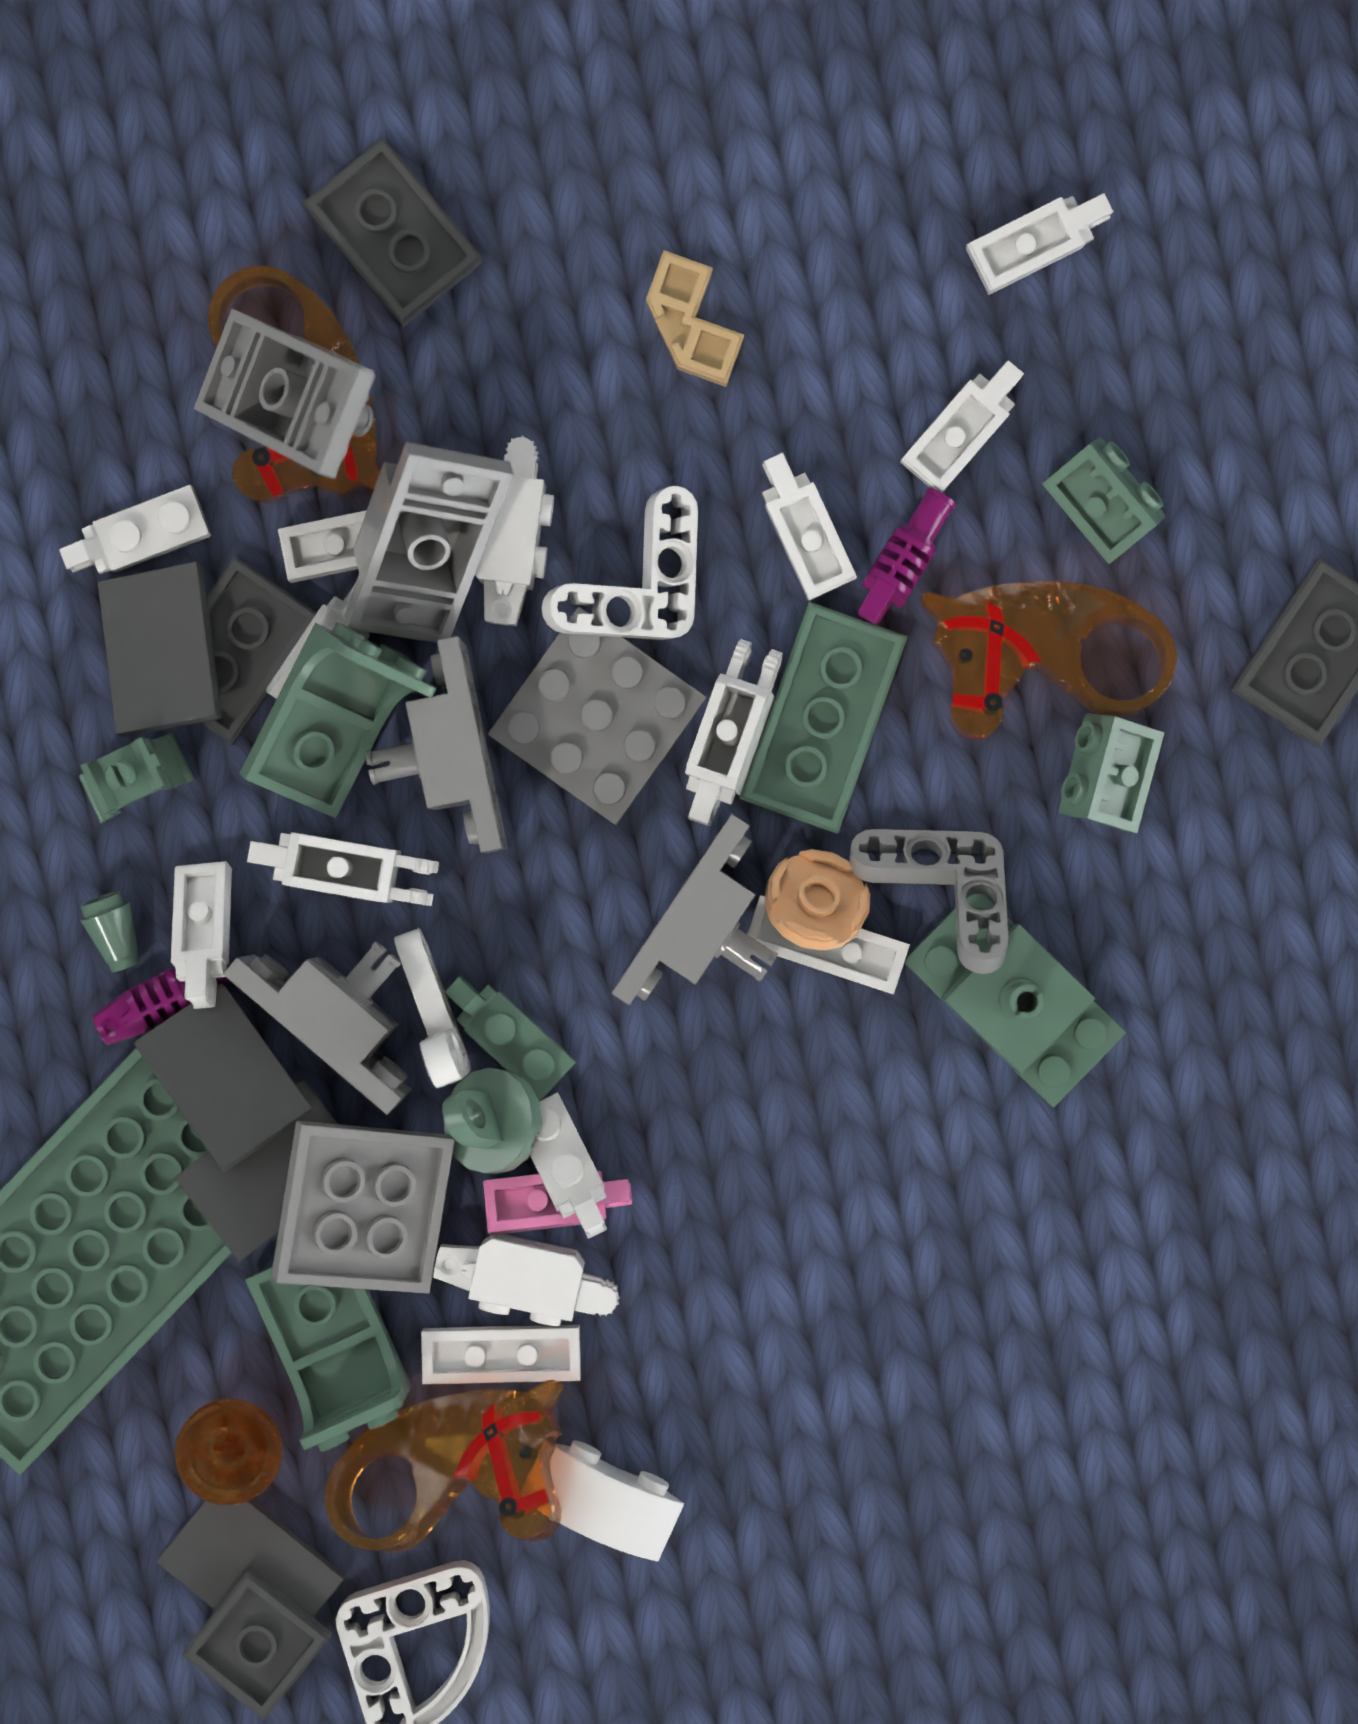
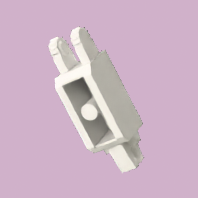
[475,435,554,626]
[685,639,783,827]
[247,832,439,906]
[433,1234,620,1326]

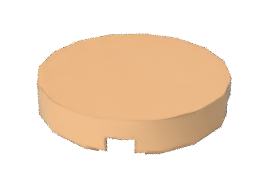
[764,849,870,951]

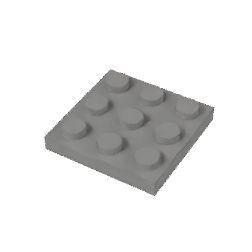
[488,606,707,825]
[271,1120,455,1294]

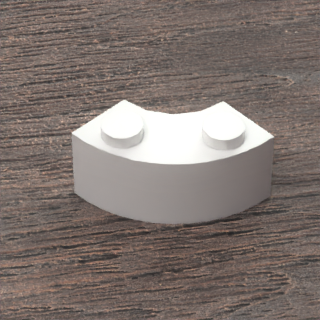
[524,1440,684,1561]

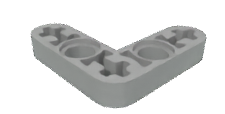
[849,829,1009,974]

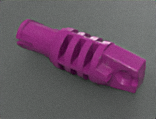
[858,487,956,626]
[93,963,231,1045]

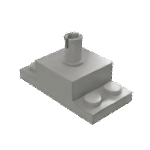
[194,309,376,479]
[344,442,513,643]
[366,636,508,853]
[611,814,778,1005]
[223,941,412,1114]

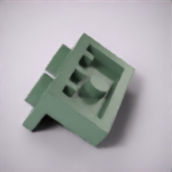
[1042,437,1166,564]
[1059,713,1165,834]

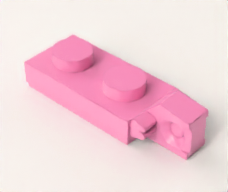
[483,1171,632,1235]

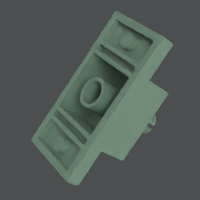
[904,893,1126,1108]

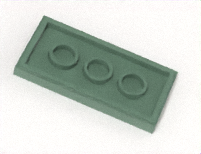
[739,602,908,834]

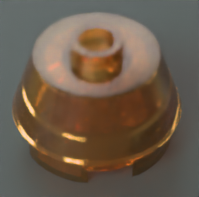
[175,1399,282,1505]

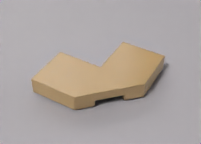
[646,250,744,387]

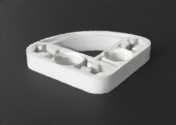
[336,1560,490,1724]

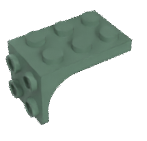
[239,622,437,818]
[245,1265,412,1452]

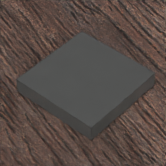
[181,1567,332,1720]

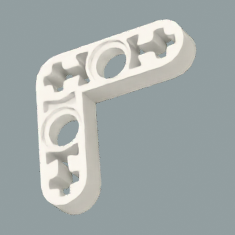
[542,486,698,640]
[394,928,471,1088]

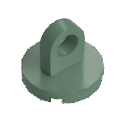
[442,1068,542,1174]

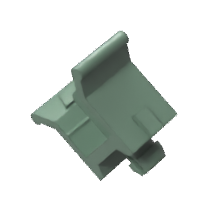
[79,732,195,823]

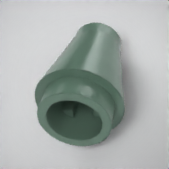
[80,891,141,972]

